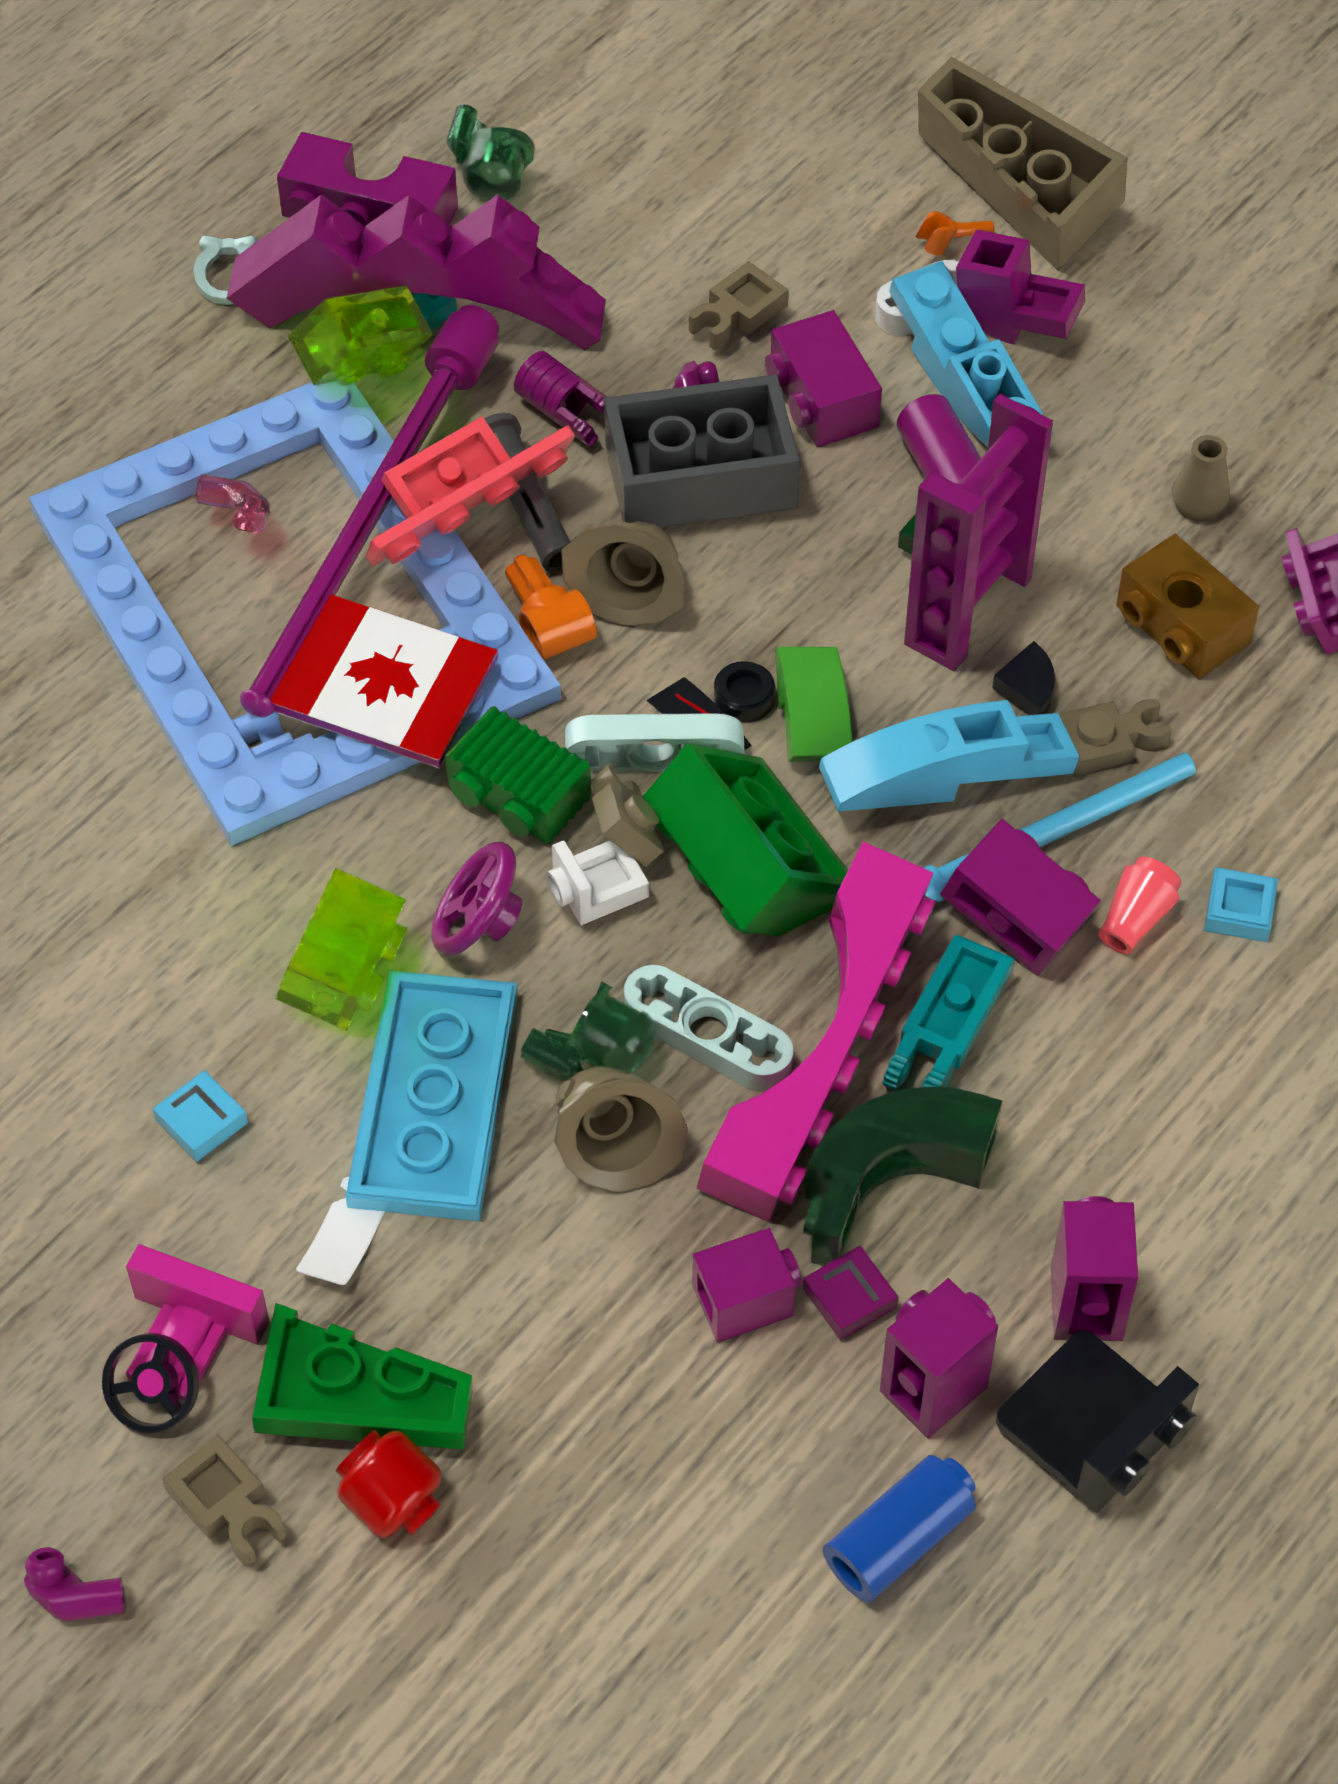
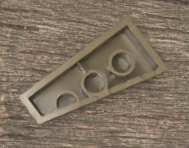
[918,56,1128,271]

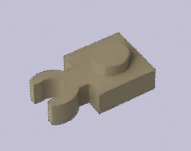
[689,261,789,350]
[1059,699,1172,777]
[591,763,664,867]
[162,1435,286,1566]

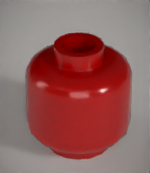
[335,1430,442,1538]

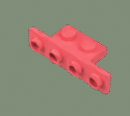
[365,416,575,567]

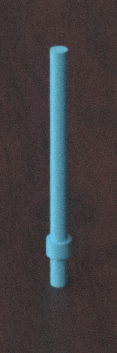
[923,752,1196,904]

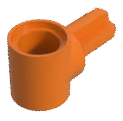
[505,554,597,660]

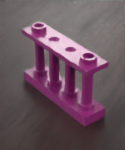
[904,394,1053,672]

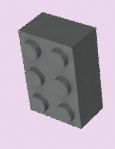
[604,374,800,527]

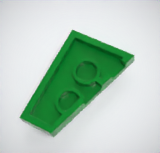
[252,1302,473,1450]

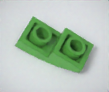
[775,647,852,762]

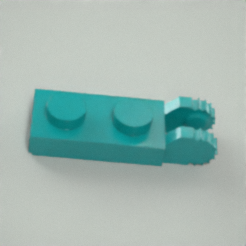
[882,934,1015,1107]

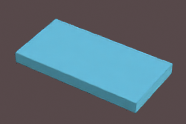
[345,971,518,1222]

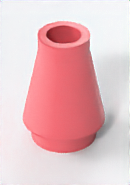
[1098,856,1181,954]

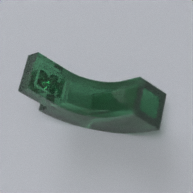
[803,1087,1003,1266]

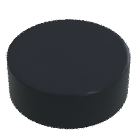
[714,661,775,723]

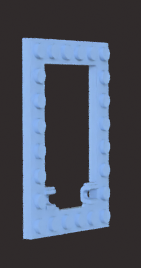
[29,369,561,847]

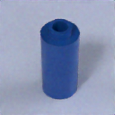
[822,1455,976,1603]

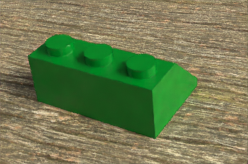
[642,743,848,936]

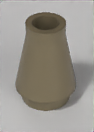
[1172,435,1230,521]

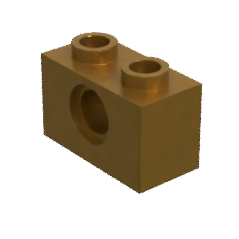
[1116,533,1259,679]

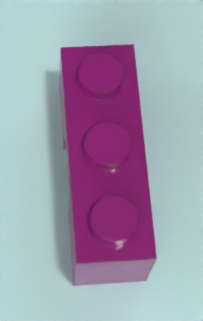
[277,132,458,226]

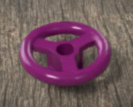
[431,842,522,956]

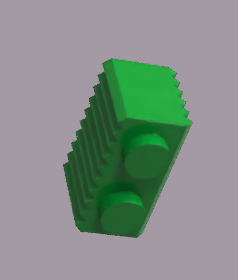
[445,706,592,844]

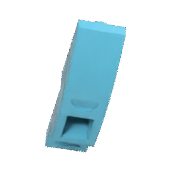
[889,261,1053,447]
[819,700,1080,812]

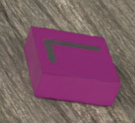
[803,1245,899,1341]

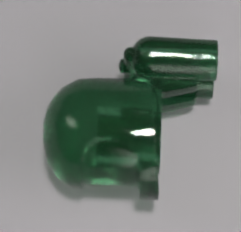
[446,104,536,202]
[521,981,656,1081]

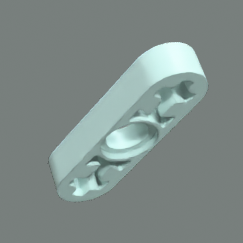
[565,714,744,773]
[624,965,793,1092]

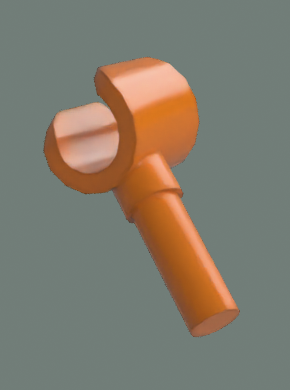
[916,211,995,256]

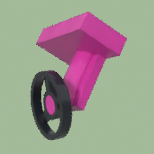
[102,1244,270,1433]

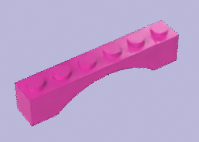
[696,841,936,1223]

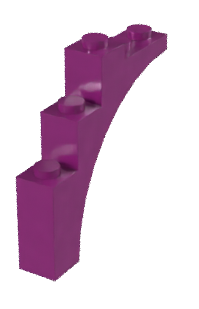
[226,195,606,351]

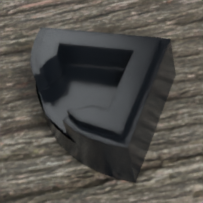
[992,641,1055,715]

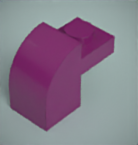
[956,229,1086,345]

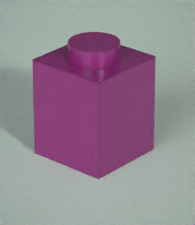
[692,1227,802,1343]

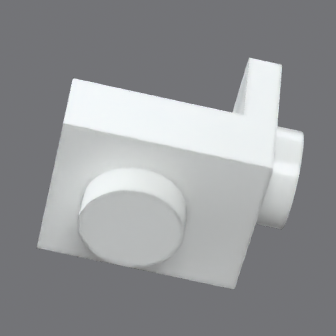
[546,840,649,925]

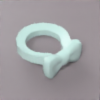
[193,236,257,305]

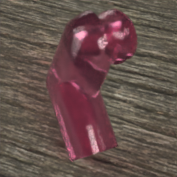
[196,474,270,533]

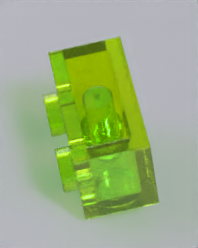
[288,285,433,386]
[275,868,407,1031]

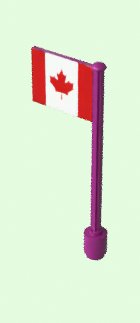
[240,305,499,768]

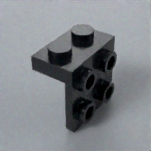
[996,1330,1200,1513]

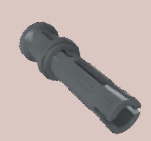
[484,413,570,572]

